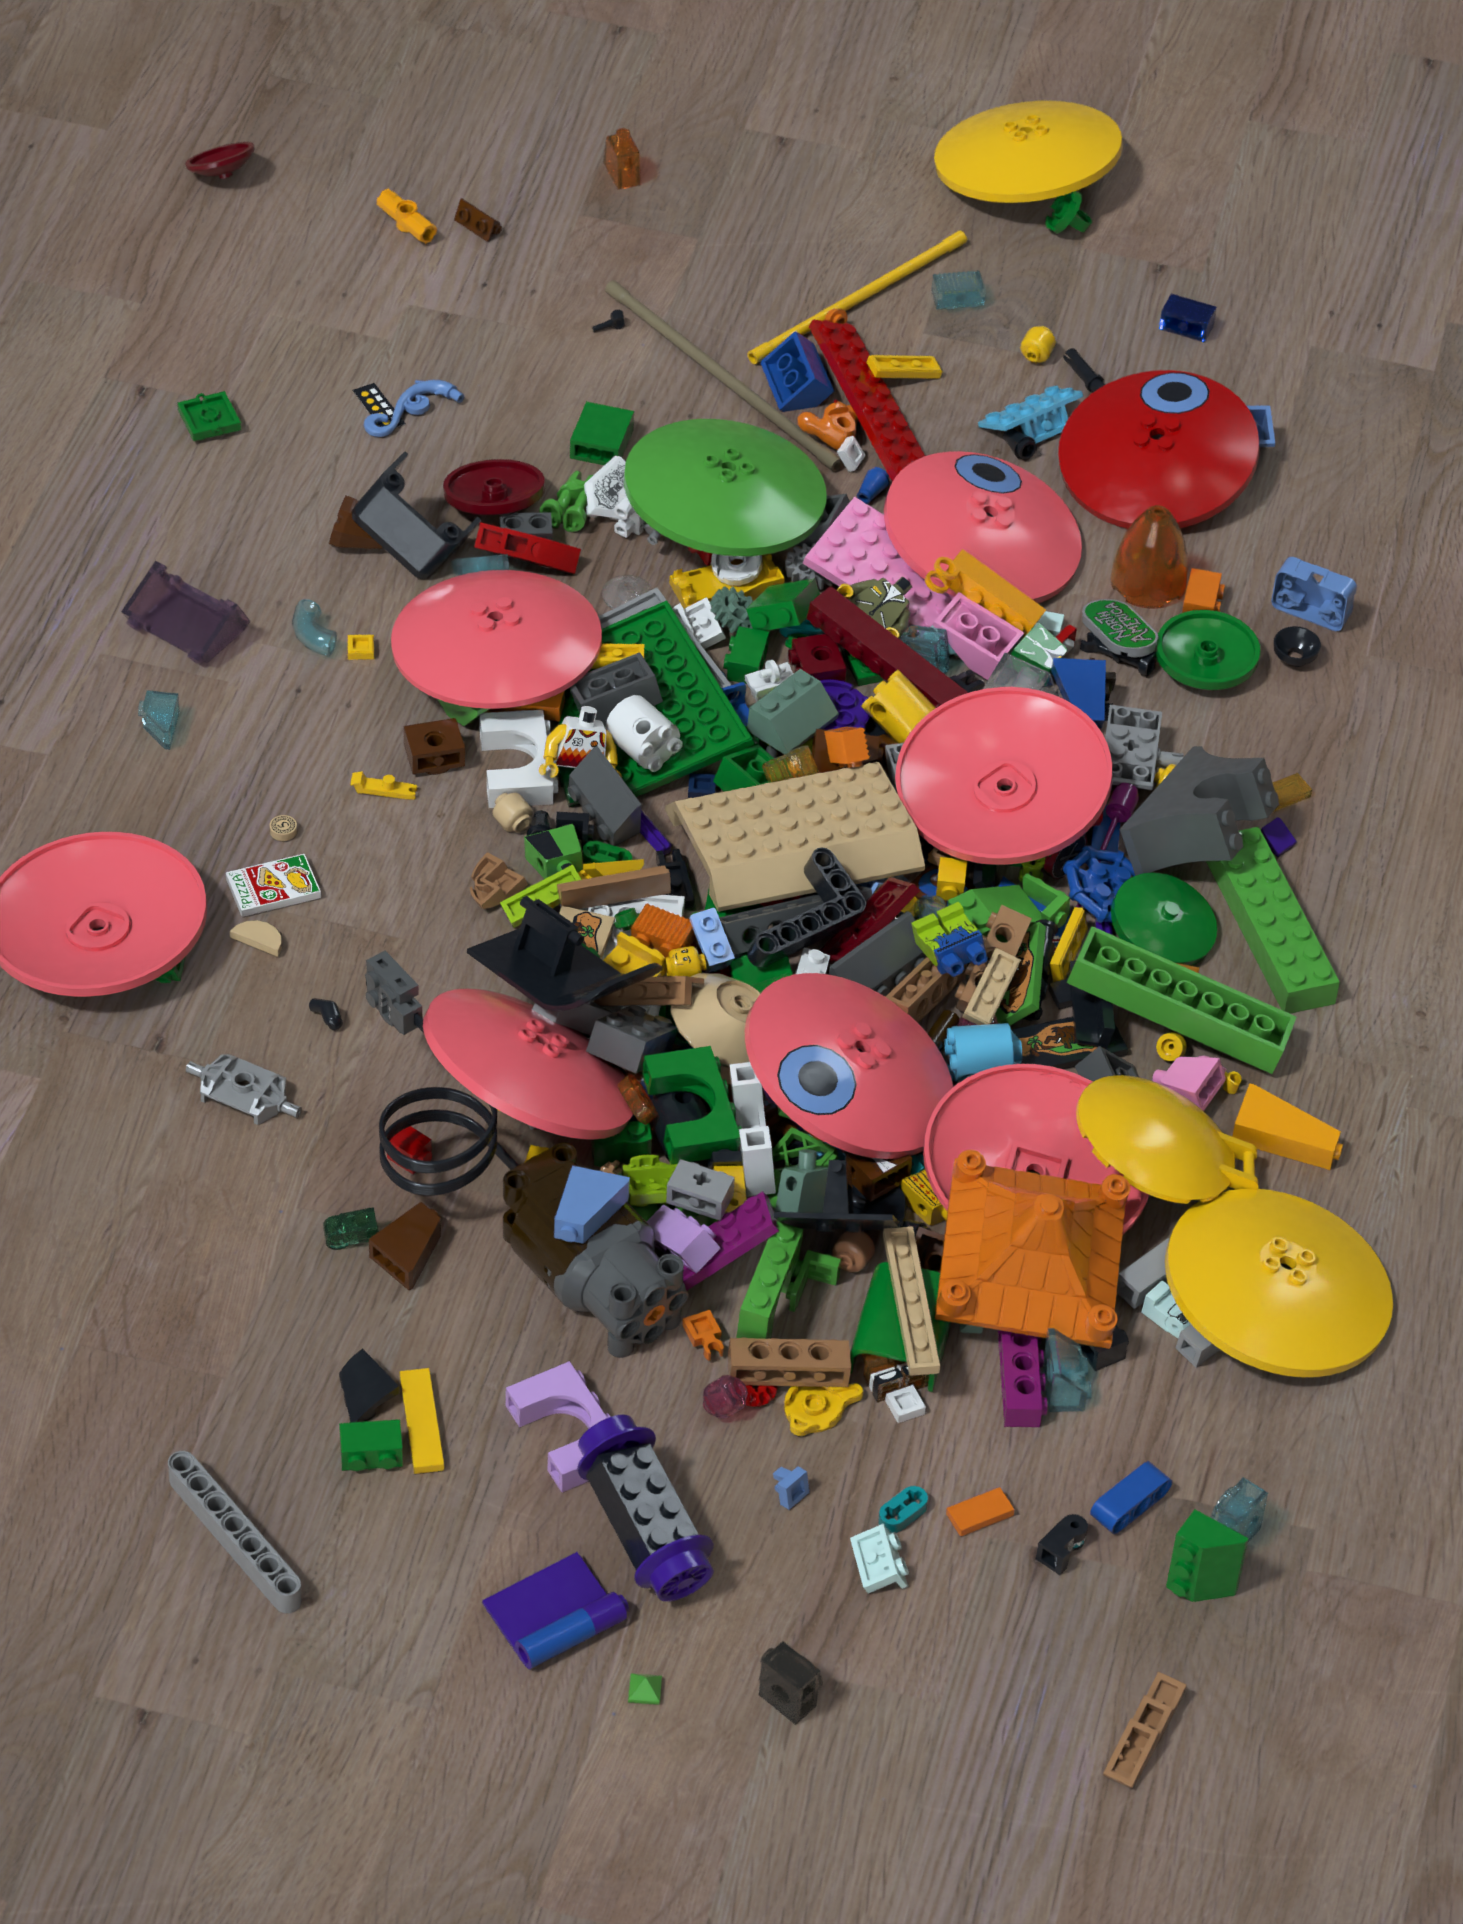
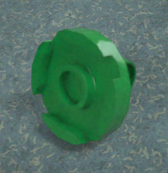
[1045,190,1093,233]

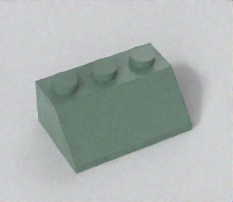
[747,669,839,756]

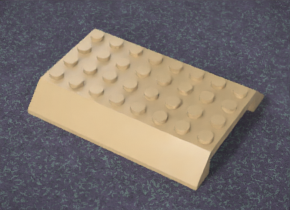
[665,762,925,912]

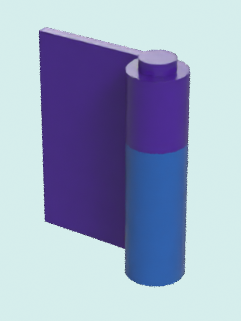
[482,1552,629,1669]

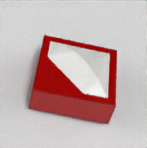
[1056,624,1077,654]

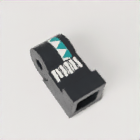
[1036,1514,1088,1575]

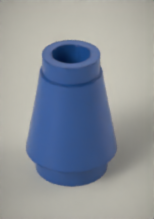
[857,467,889,504]

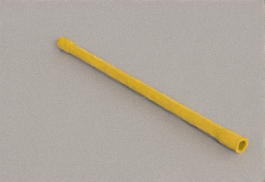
[747,230,967,364]

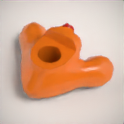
[797,400,859,450]

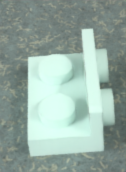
[850,1524,909,1593]

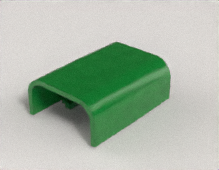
[850,1262,952,1392]

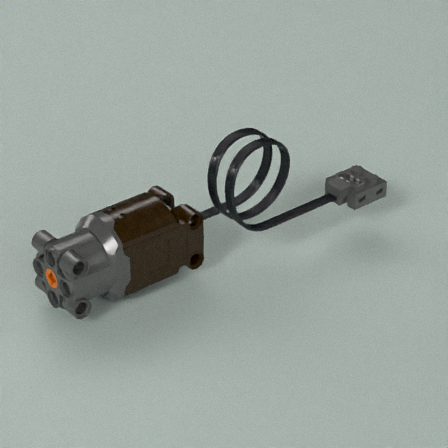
[365,951,689,1358]

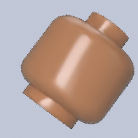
[832,1231,875,1273]

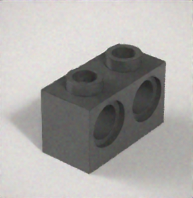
[500,512,552,540]

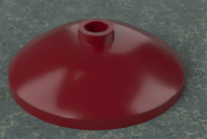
[185,142,255,179]

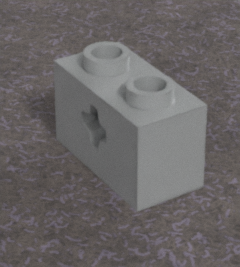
[666,1159,735,1221]

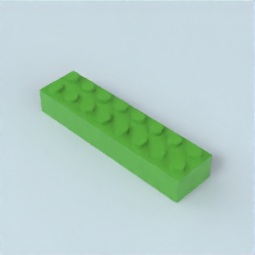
[1206,827,1340,1014]
[1067,926,1297,1074]

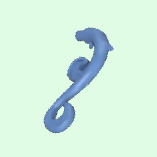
[364,380,464,437]

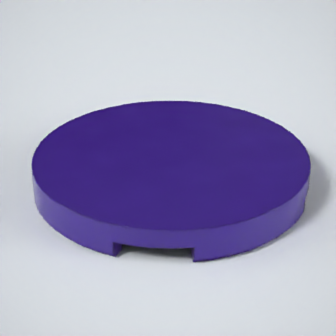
[812,680,871,738]

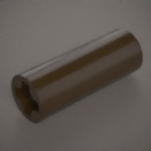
[927,1010,960,1051]

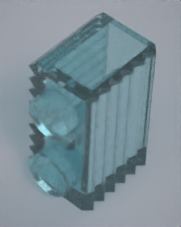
[931,270,986,309]

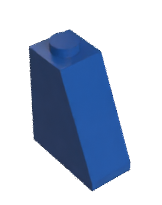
[1051,658,1106,728]

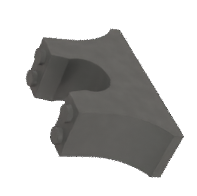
[1120,746,1279,876]

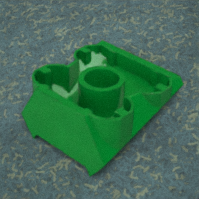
[729,950,793,993]

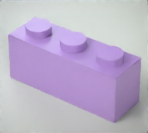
[647,1205,720,1273]

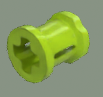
[1019,857,1045,883]

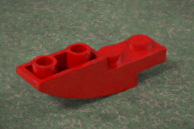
[474,522,581,574]

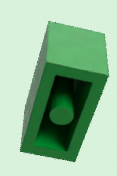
[723,626,769,684]
[339,1419,403,1471]

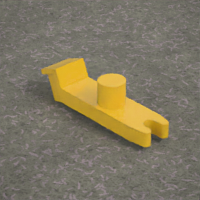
[350,771,417,800]

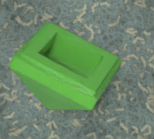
[628,1673,662,1705]

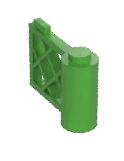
[745,1127,838,1208]

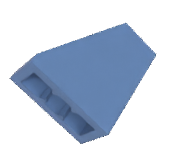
[554,1166,630,1244]

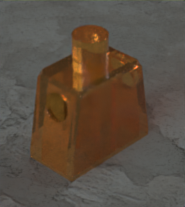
[603,128,640,190]

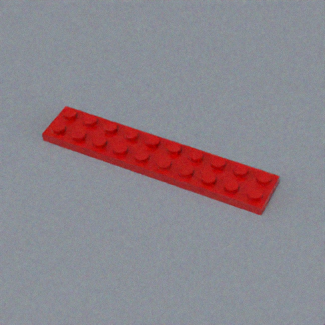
[809,319,925,482]

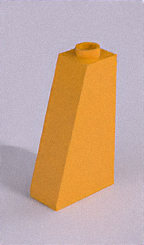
[1232,1083,1343,1170]

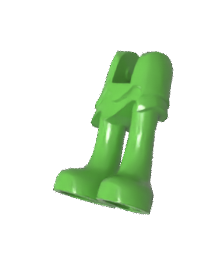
[540,471,593,532]

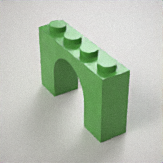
[736,1221,803,1339]

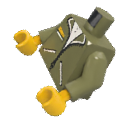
[837,577,912,638]

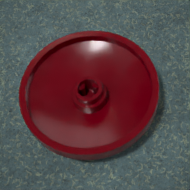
[443,459,545,515]

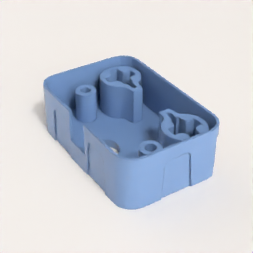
[1271,557,1357,631]

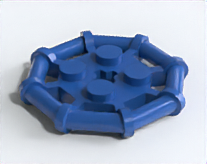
[1063,845,1135,923]

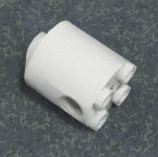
[605,695,683,772]

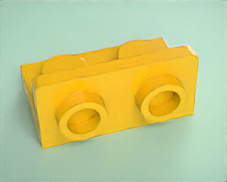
[603,932,666,977]

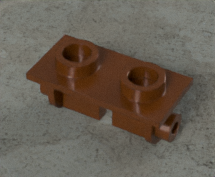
[454,198,502,242]

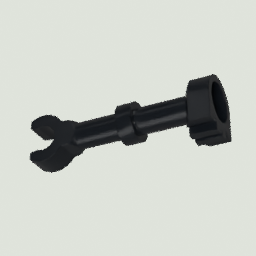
[1080,632,1157,676]

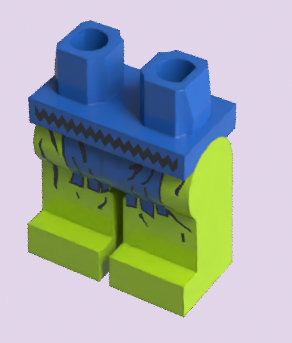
[911,902,987,977]

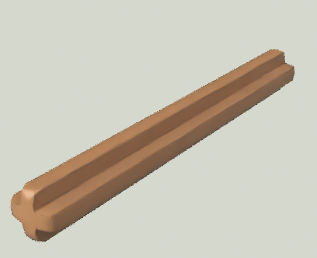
[600,1160,622,1175]

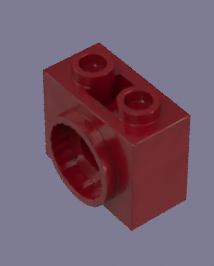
[788,634,846,682]

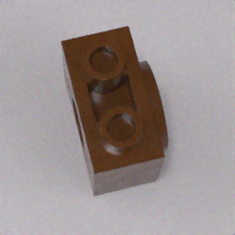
[403,718,465,775]

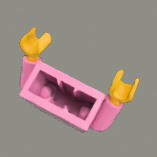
[1153,1055,1242,1111]

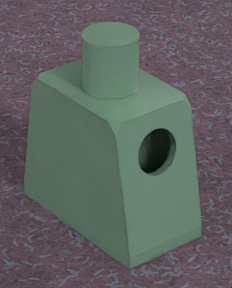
[775,1149,828,1213]

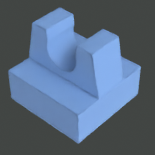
[773,1466,810,1510]

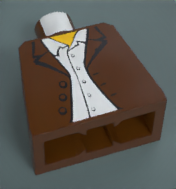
[842,1150,912,1202]

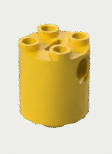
[861,670,936,743]

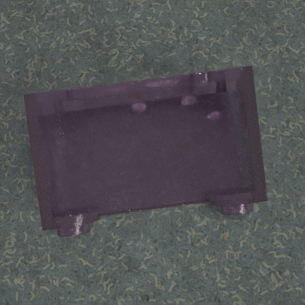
[121,561,250,664]

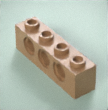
[954,905,1032,1012]
[886,957,967,1023]
[728,1337,851,1387]

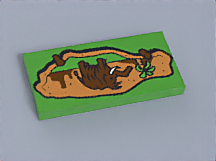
[992,922,1046,1026]

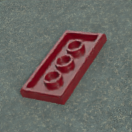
[819,877,920,965]

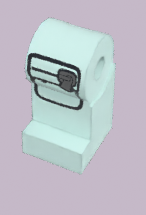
[1141,1280,1191,1338]

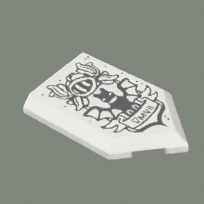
[584,456,626,520]

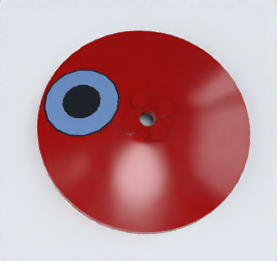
[1058,370,1260,531]

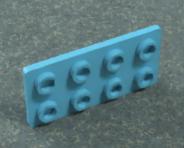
[978,386,1083,444]

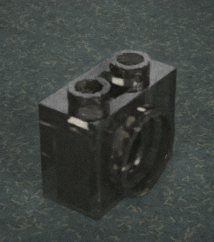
[759,1641,823,1725]

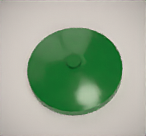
[1155,610,1260,690]
[1111,873,1217,966]

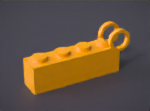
[925,549,1046,639]

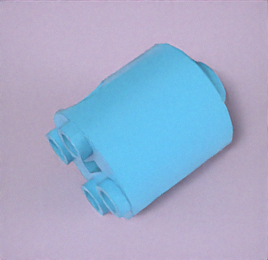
[944,1023,1022,1083]

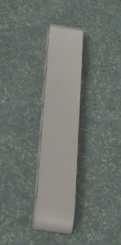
[168,1451,301,1613]

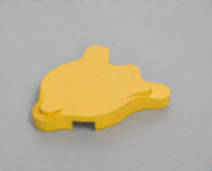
[784,1383,864,1436]

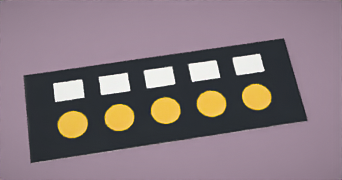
[352,383,406,427]

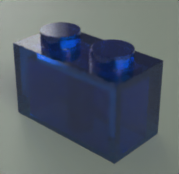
[1159,293,1217,343]

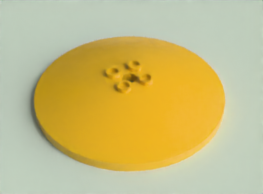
[934,101,1123,203]
[1165,1189,1393,1377]

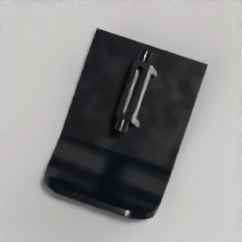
[466,896,663,1011]
[774,1160,906,1233]

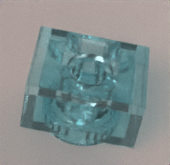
[1210,1477,1268,1542]

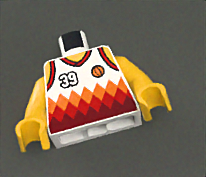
[539,706,622,778]

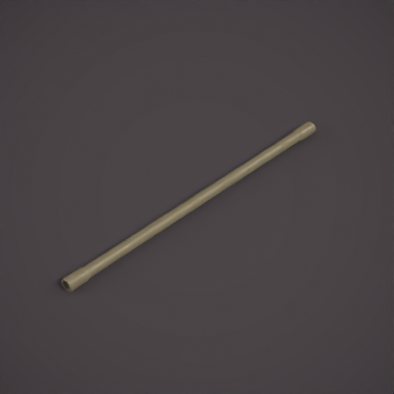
[605,280,843,472]

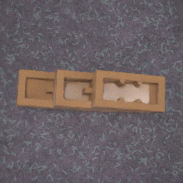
[1103,1672,1187,1789]

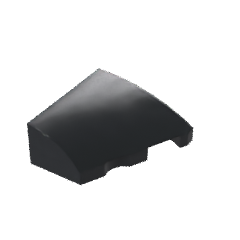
[339,1349,399,1423]

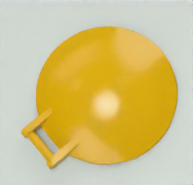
[1076,1075,1258,1204]

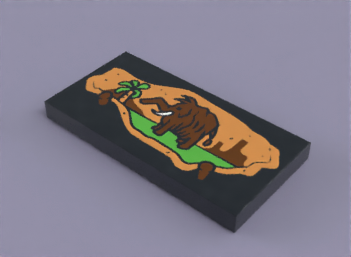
[1012,1016,1128,1069]

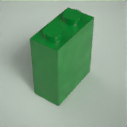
[570,401,634,465]
[746,578,820,631]

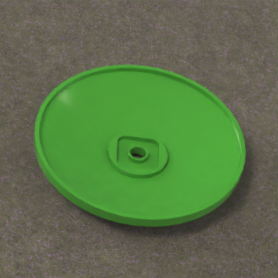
[623,419,827,556]

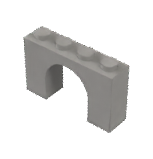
[1117,1238,1220,1367]

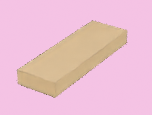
[962,948,1021,1025]

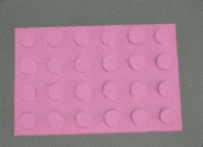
[803,497,954,644]

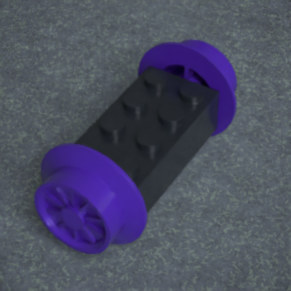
[577,1415,714,1602]

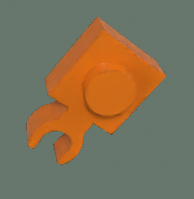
[682,1310,724,1360]

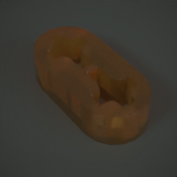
[617,1074,658,1125]

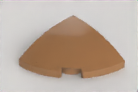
[470,852,528,909]

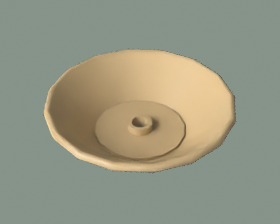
[671,973,761,1068]

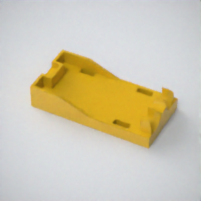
[669,554,785,609]

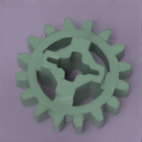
[709,587,753,633]

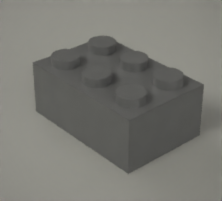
[586,1005,678,1073]

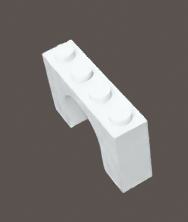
[479,710,558,808]
[730,1062,776,1197]

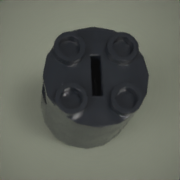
[646,1091,709,1163]

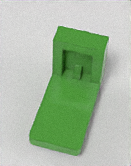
[1023,873,1070,928]
[786,1250,841,1312]

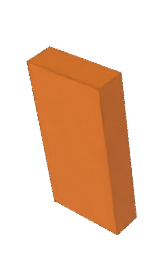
[946,1487,1015,1537]

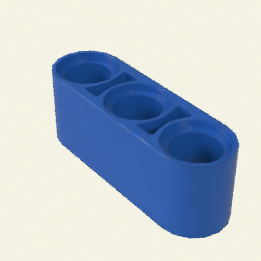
[1090,1461,1172,1534]

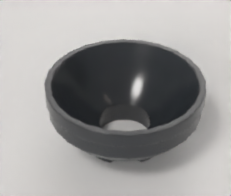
[1273,626,1321,667]

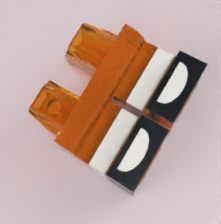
[862,1353,929,1403]

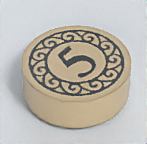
[270,815,297,841]

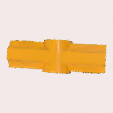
[377,188,437,244]

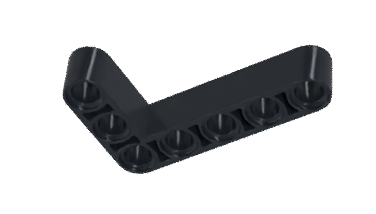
[747,847,866,967]

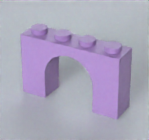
[506,1361,611,1492]

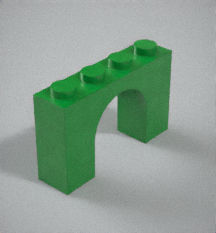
[642,1046,742,1165]

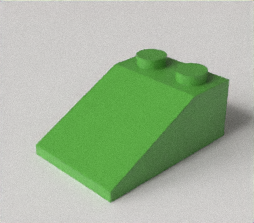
[948,885,1041,943]

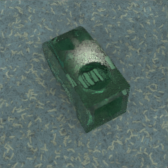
[323,1207,379,1250]

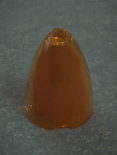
[1110,505,1188,609]

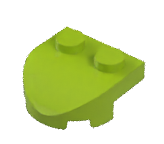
[622,1155,677,1207]

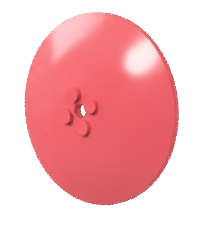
[391,570,602,709]
[923,1064,1149,1236]

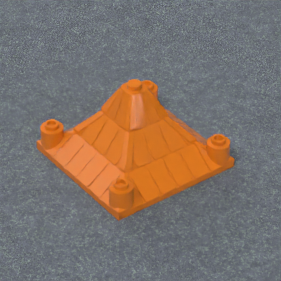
[934,1150,1131,1349]

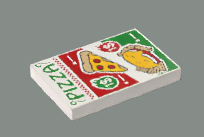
[226,854,321,917]

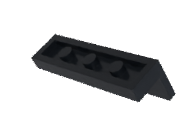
[1069,961,1115,1048]

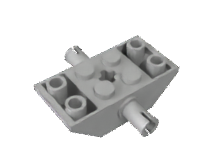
[1105,705,1184,790]

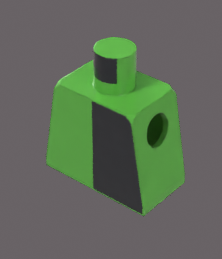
[524,824,582,879]

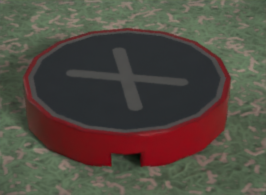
[1044,834,1087,880]

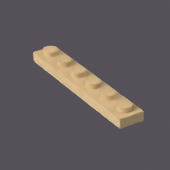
[883,1227,940,1376]

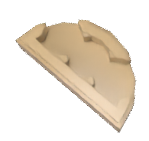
[230,920,282,957]

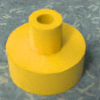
[1156,1032,1187,1061]

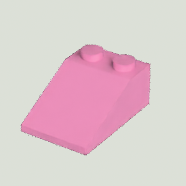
[933,592,1024,682]

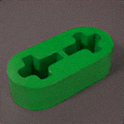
[582,841,632,864]

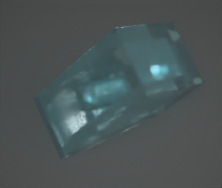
[138,690,180,750]

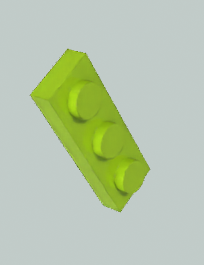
[500,865,581,928]

